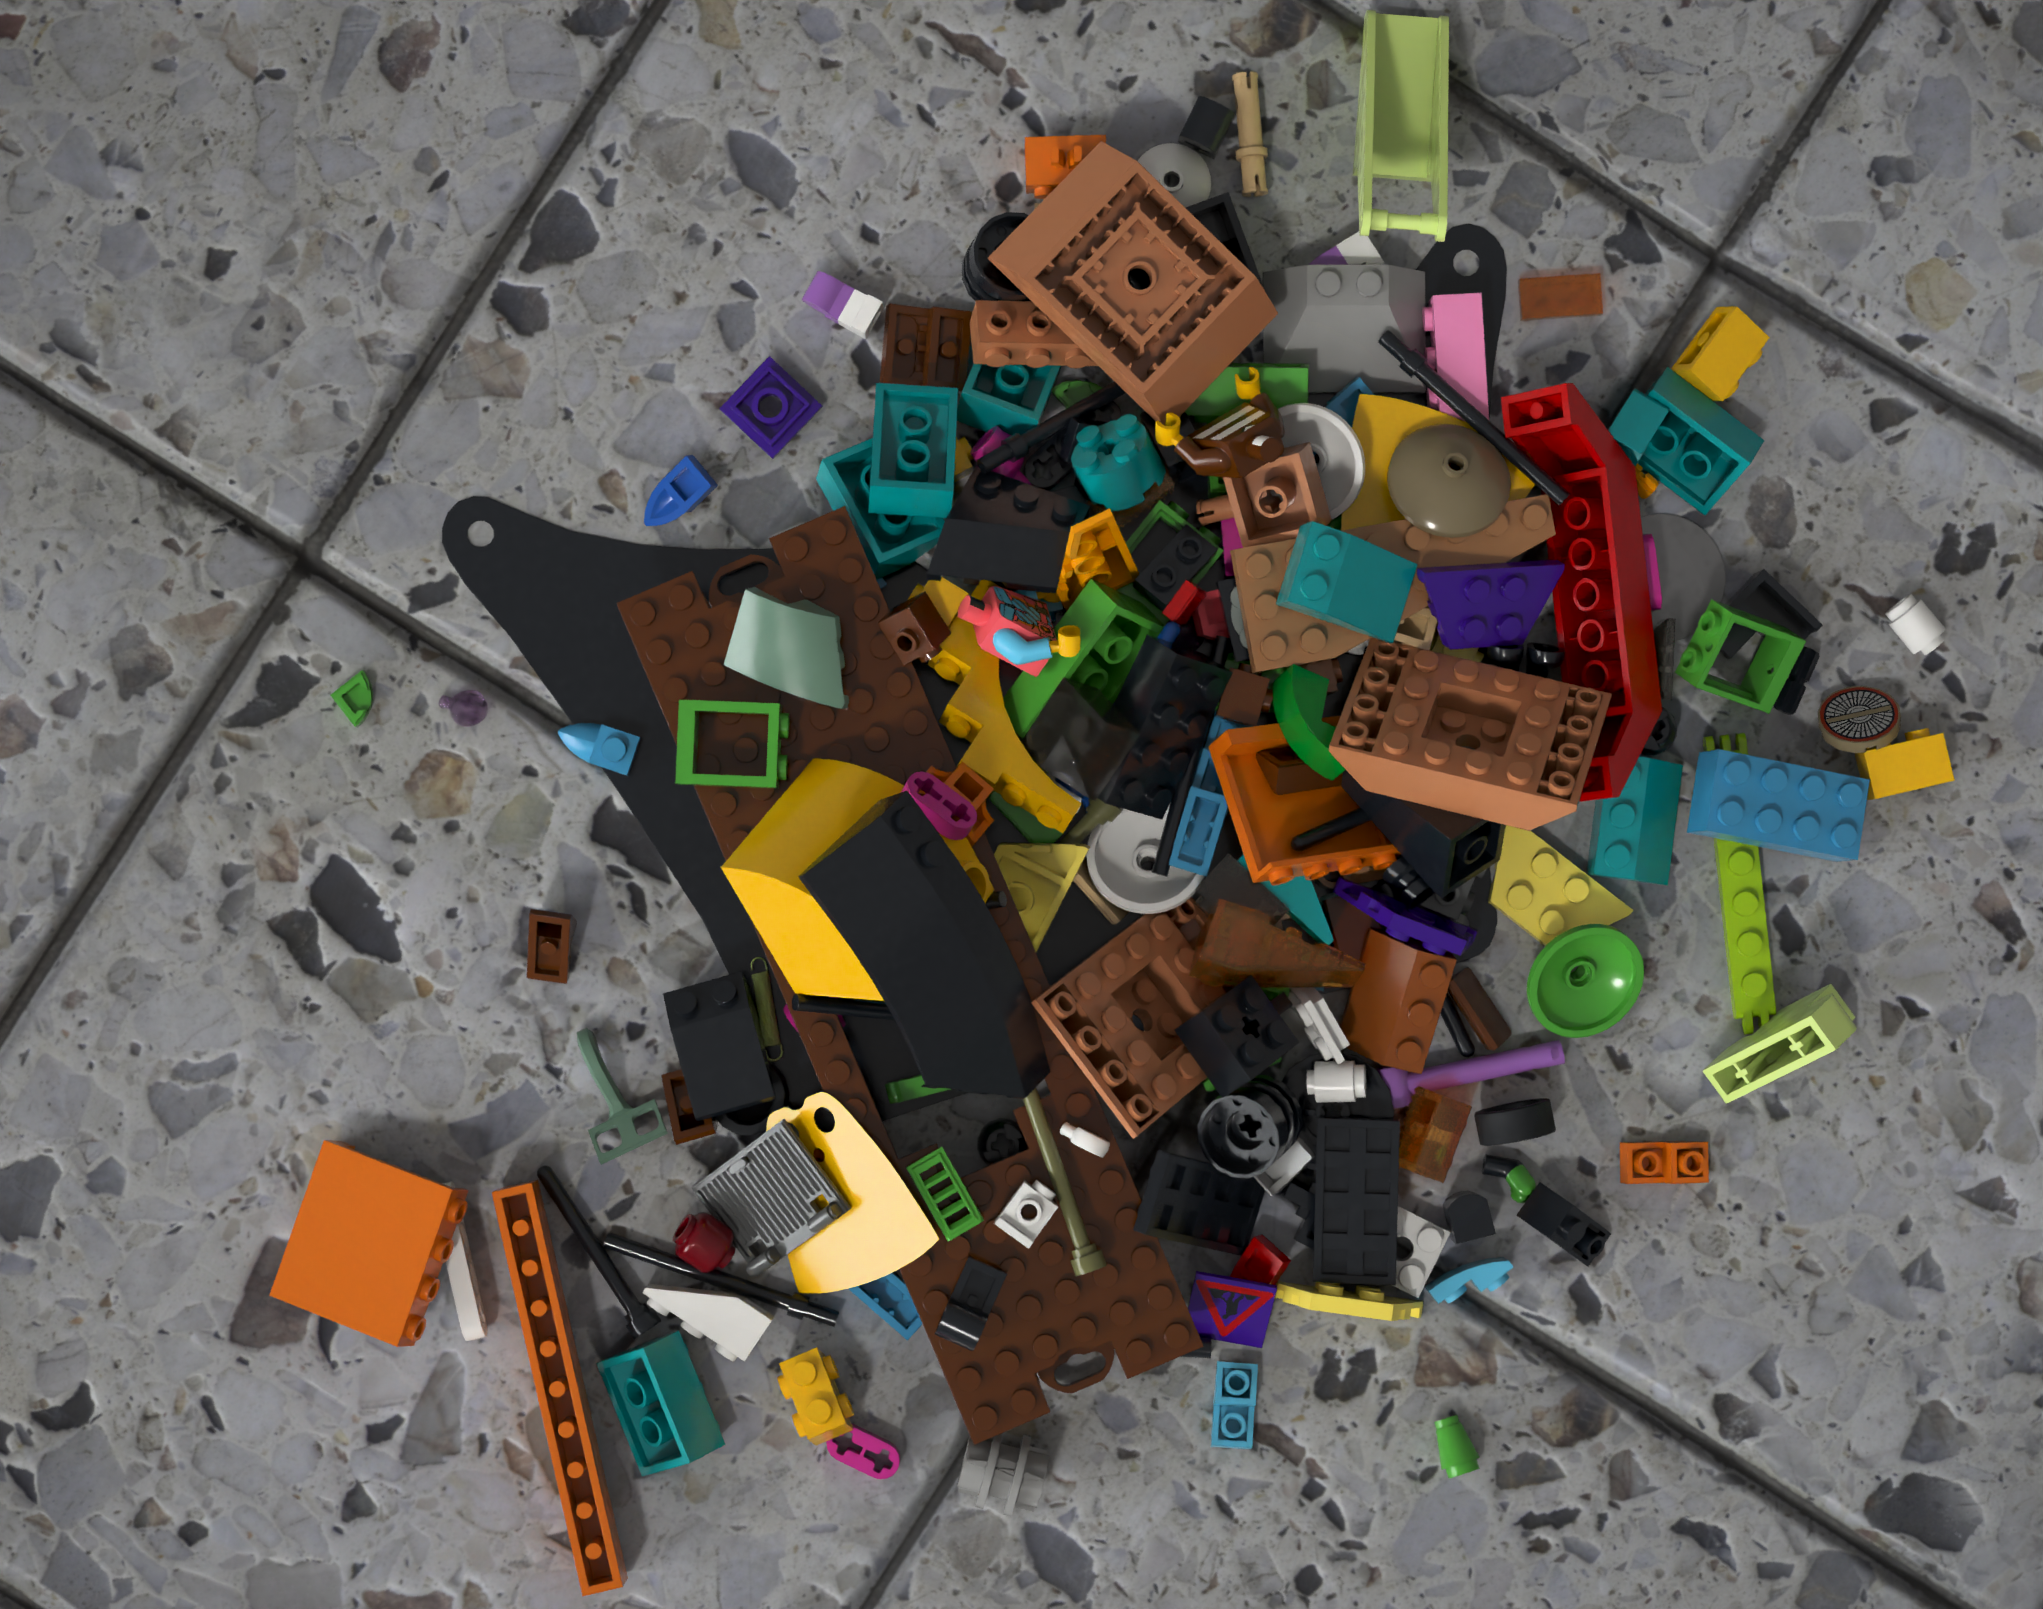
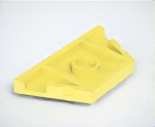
[1488,825,1633,946]
[994,842,1090,953]
[1275,1281,1423,1321]

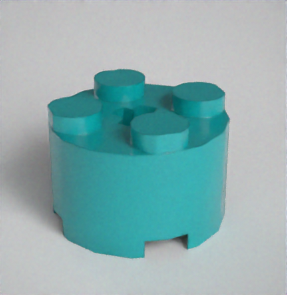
[1071,414,1166,512]

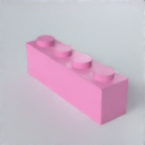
[1422,293,1489,422]

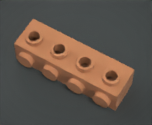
[970,300,1098,369]

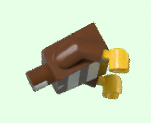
[1155,367,1285,478]

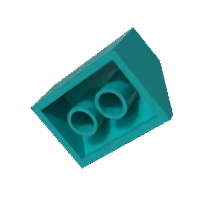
[1638,367,1765,515]
[816,438,945,580]
[1586,757,1683,886]
[596,1331,726,1477]

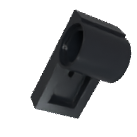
[1133,524,1218,612]
[934,1256,1007,1351]

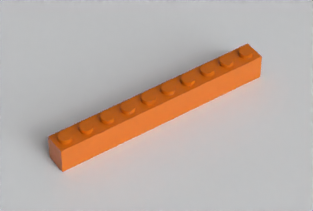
[492,1179,628,1596]

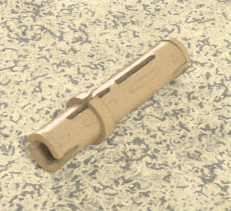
[1232,72,1268,197]

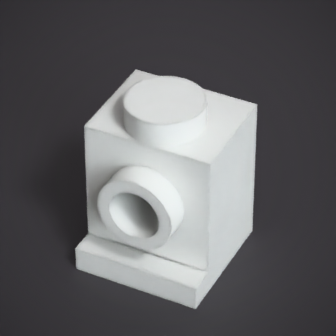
[995,1180,1058,1249]

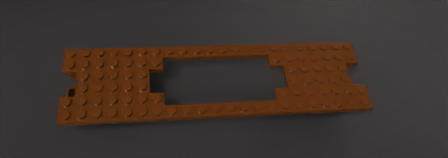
[616,506,1204,1445]

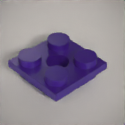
[719,356,823,459]

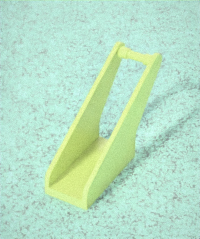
[1353,10,1449,242]

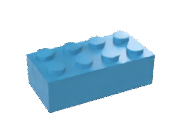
[1687,749,1870,862]

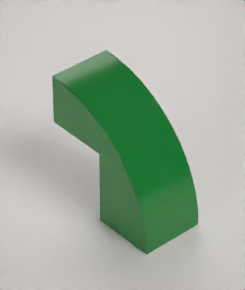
[1273,664,1346,781]

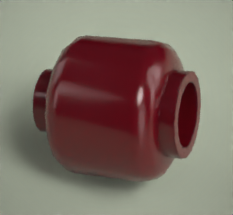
[673,1212,736,1273]

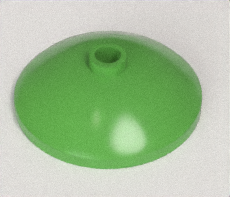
[1527,924,1644,1038]

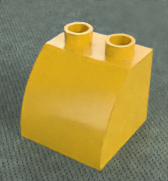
[721,758,995,1001]

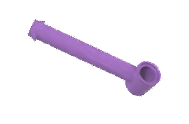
[1376,1040,1565,1109]

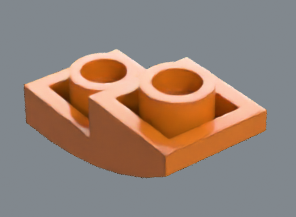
[1620,1141,1709,1184]

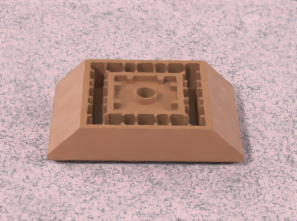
[988,141,1278,426]
[1329,637,1612,831]
[1031,897,1244,1139]

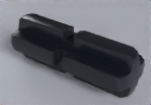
[1774,646,1820,715]

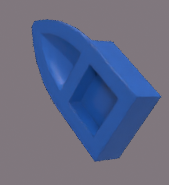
[644,455,718,526]

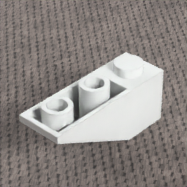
[642,1284,774,1362]

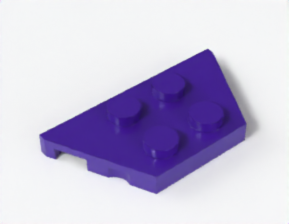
[1417,560,1565,650]
[1333,876,1478,956]

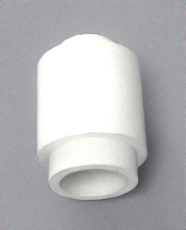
[1885,594,1946,655]
[1307,1061,1366,1103]

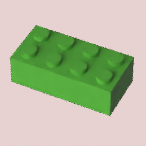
[1003,579,1165,758]

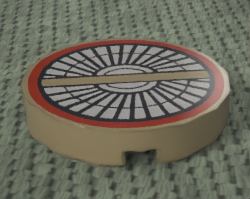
[1818,686,1901,753]

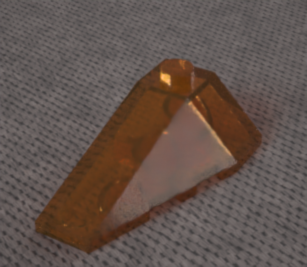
[1189,898,1366,988]

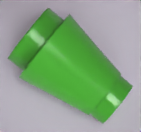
[1434,1415,1480,1478]

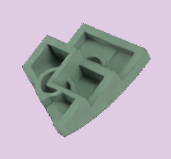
[723,587,849,709]

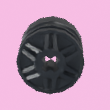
[962,212,1031,301]
[1198,1075,1303,1178]

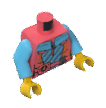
[958,586,1081,677]

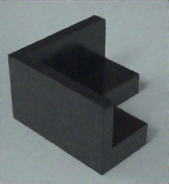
[1720,569,1823,659]

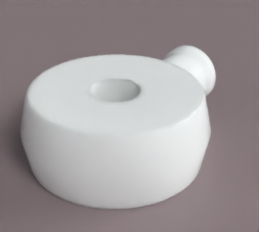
[1060,1122,1110,1158]

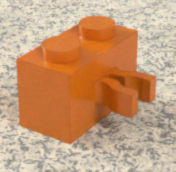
[1025,135,1106,199]

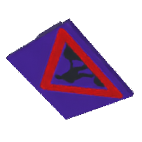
[1188,1271,1277,1348]

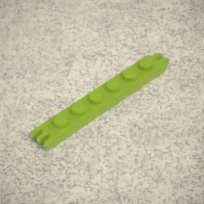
[1703,733,1776,1035]

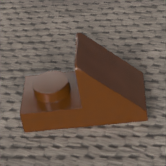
[527,909,577,984]
[661,1069,718,1145]

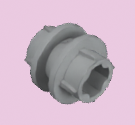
[957,1433,1050,1517]

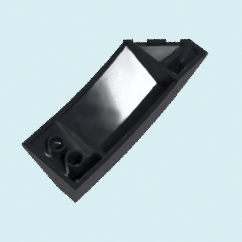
[798,791,1051,1099]

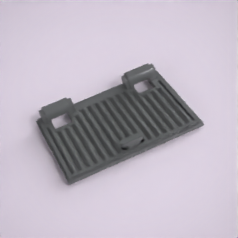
[692,1119,851,1276]

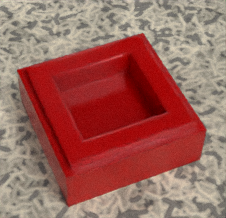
[1162,580,1207,625]

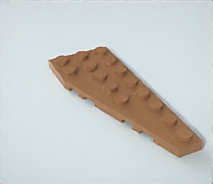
[1230,495,1556,673]

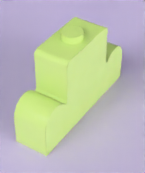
[1703,984,1857,1104]

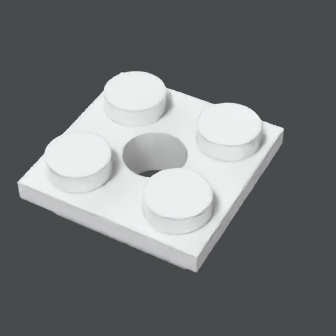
[1288,979,1350,1064]
[1392,1206,1451,1298]

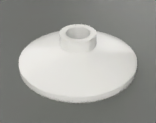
[1138,143,1211,208]

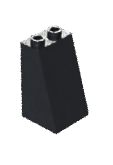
[1341,770,1506,898]

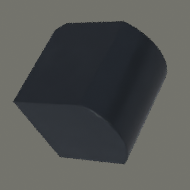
[1178,96,1235,159]
[1442,1191,1496,1244]

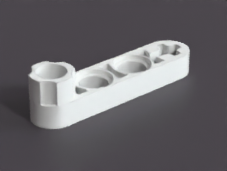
[442,1181,488,1341]

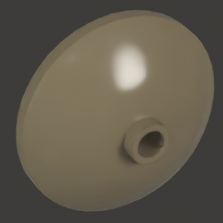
[1387,424,1511,538]

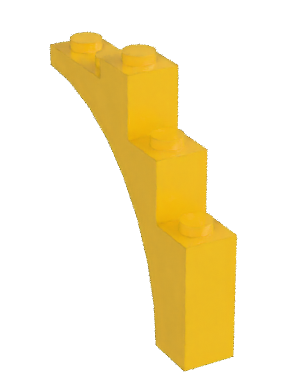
[927,580,1081,833]

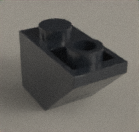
[1517,1182,1611,1267]

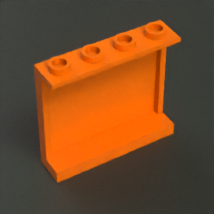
[1208,716,1401,886]
[269,1140,469,1347]

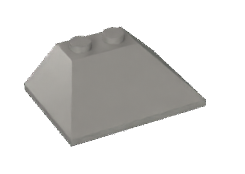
[1263,265,1426,394]

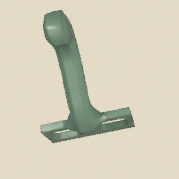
[577,1028,668,1165]

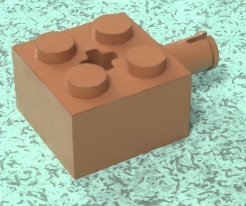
[1196,442,1332,548]

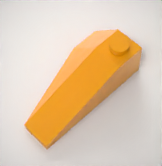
[1056,508,1139,612]

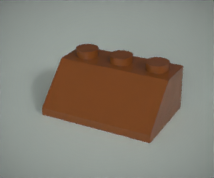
[1340,927,1457,1074]

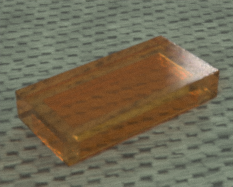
[1518,273,1603,321]

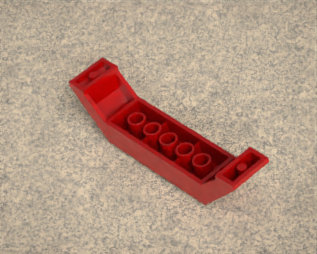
[1501,383,1662,802]

